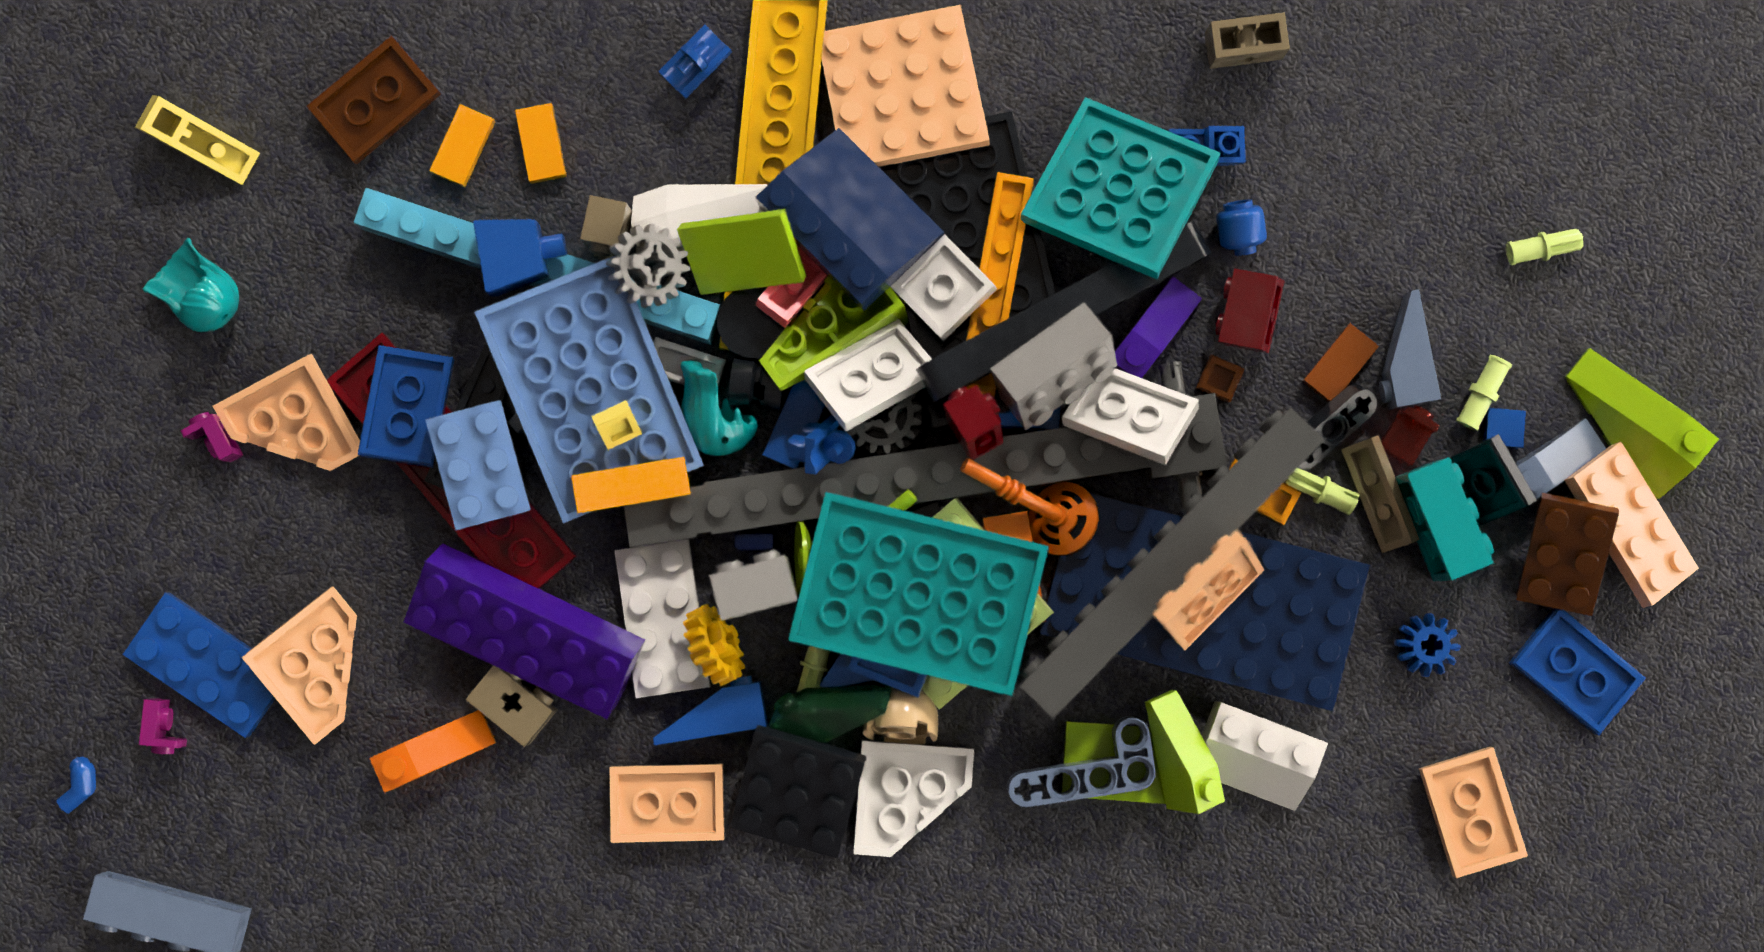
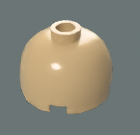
[863,687,938,745]

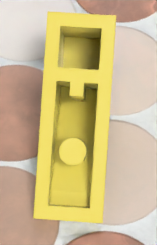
[135,95,260,185]

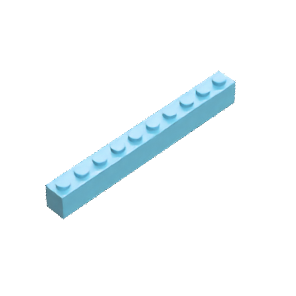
[354,188,721,345]

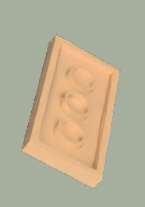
[1564,442,1698,608]

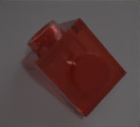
[1381,405,1440,466]

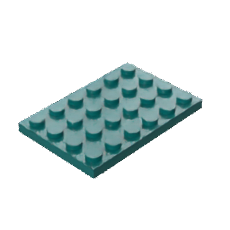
[788,492,1049,696]

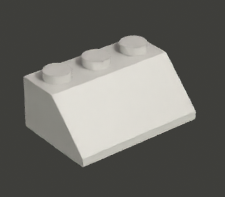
[1202,701,1328,811]

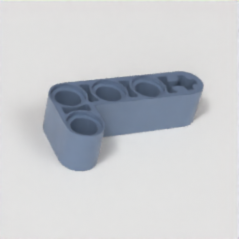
[1007,716,1155,807]

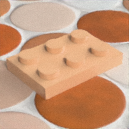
[1419,747,1528,878]
[610,764,725,843]

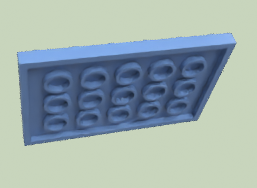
[475,255,704,523]

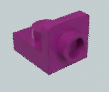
[180,412,244,462]
[139,698,187,754]

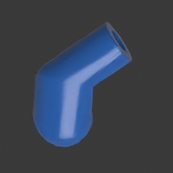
[56,757,96,814]

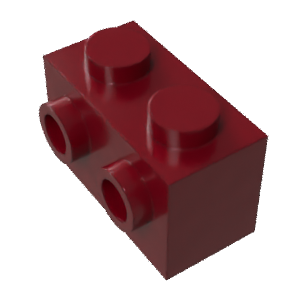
[1215,268,1285,354]
[943,385,1004,460]

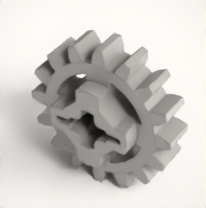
[606,224,690,308]

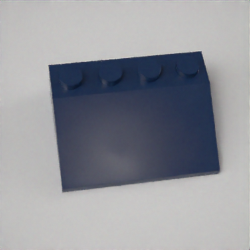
[755,128,944,312]

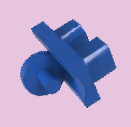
[658,25,732,99]
[788,415,856,475]

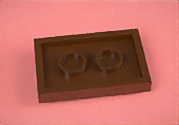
[307,35,441,165]
[1516,493,1619,616]

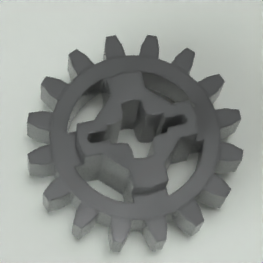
[847,392,922,454]

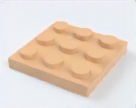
[1153,530,1264,650]

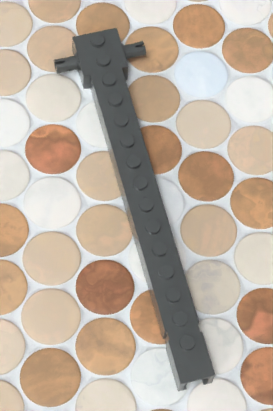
[624,361,1227,548]

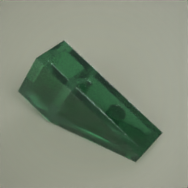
[769,685,892,743]

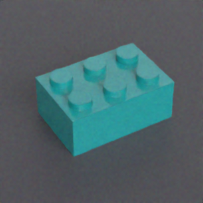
[1395,457,1494,581]

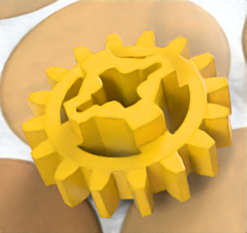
[683,604,745,686]

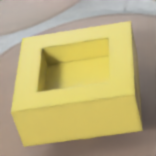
[591,400,642,450]

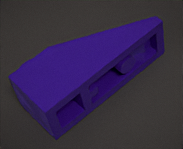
[1115,276,1202,378]

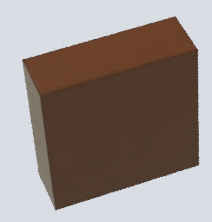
[1195,354,1245,404]

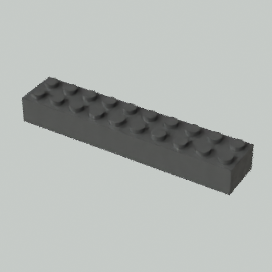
[1020,408,1325,718]

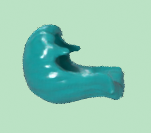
[142,238,239,332]
[680,360,758,456]

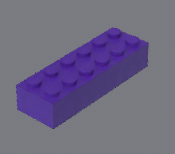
[403,543,645,719]

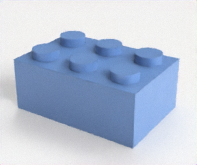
[425,400,531,530]

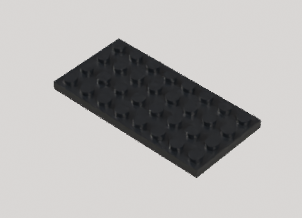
[879,111,1055,430]

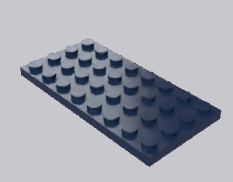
[1039,493,1370,711]

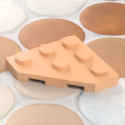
[213,354,360,471]
[241,586,357,745]

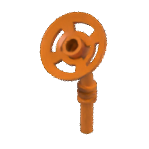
[960,458,1099,556]

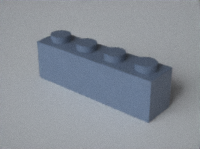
[83,871,252,952]

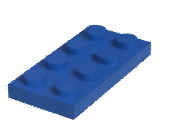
[122,592,275,738]

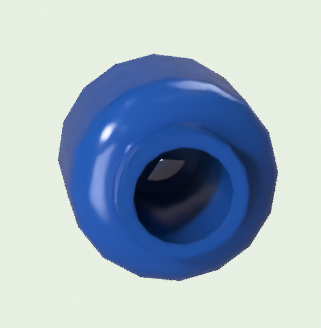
[1216,199,1267,256]

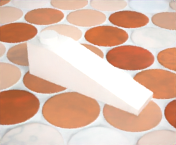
[631,184,768,262]

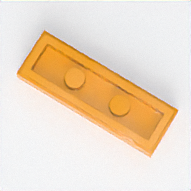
[571,456,691,513]

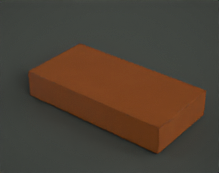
[1302,323,1379,403]

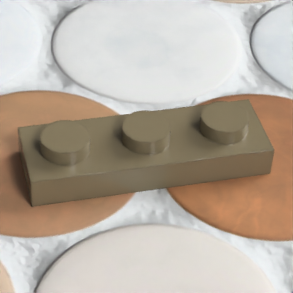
[1341,435,1420,553]

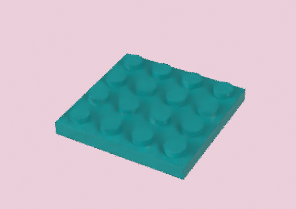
[1021,97,1220,279]

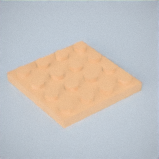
[822,5,990,167]

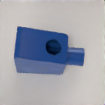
[473,219,567,297]

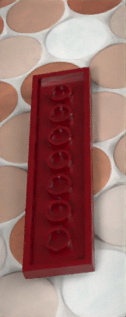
[327,332,577,589]

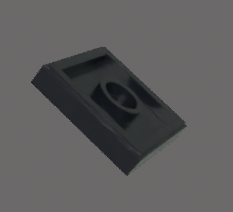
[1450,434,1537,526]

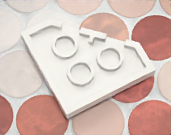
[854,740,974,857]

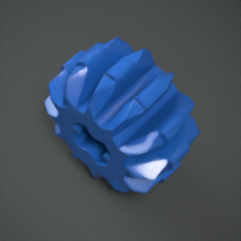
[1394,613,1461,677]

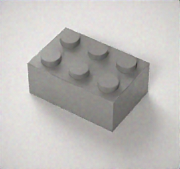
[990,303,1117,430]
[709,550,799,620]

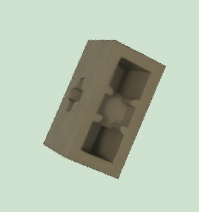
[1205,12,1290,69]
[580,195,632,260]
[466,665,558,747]

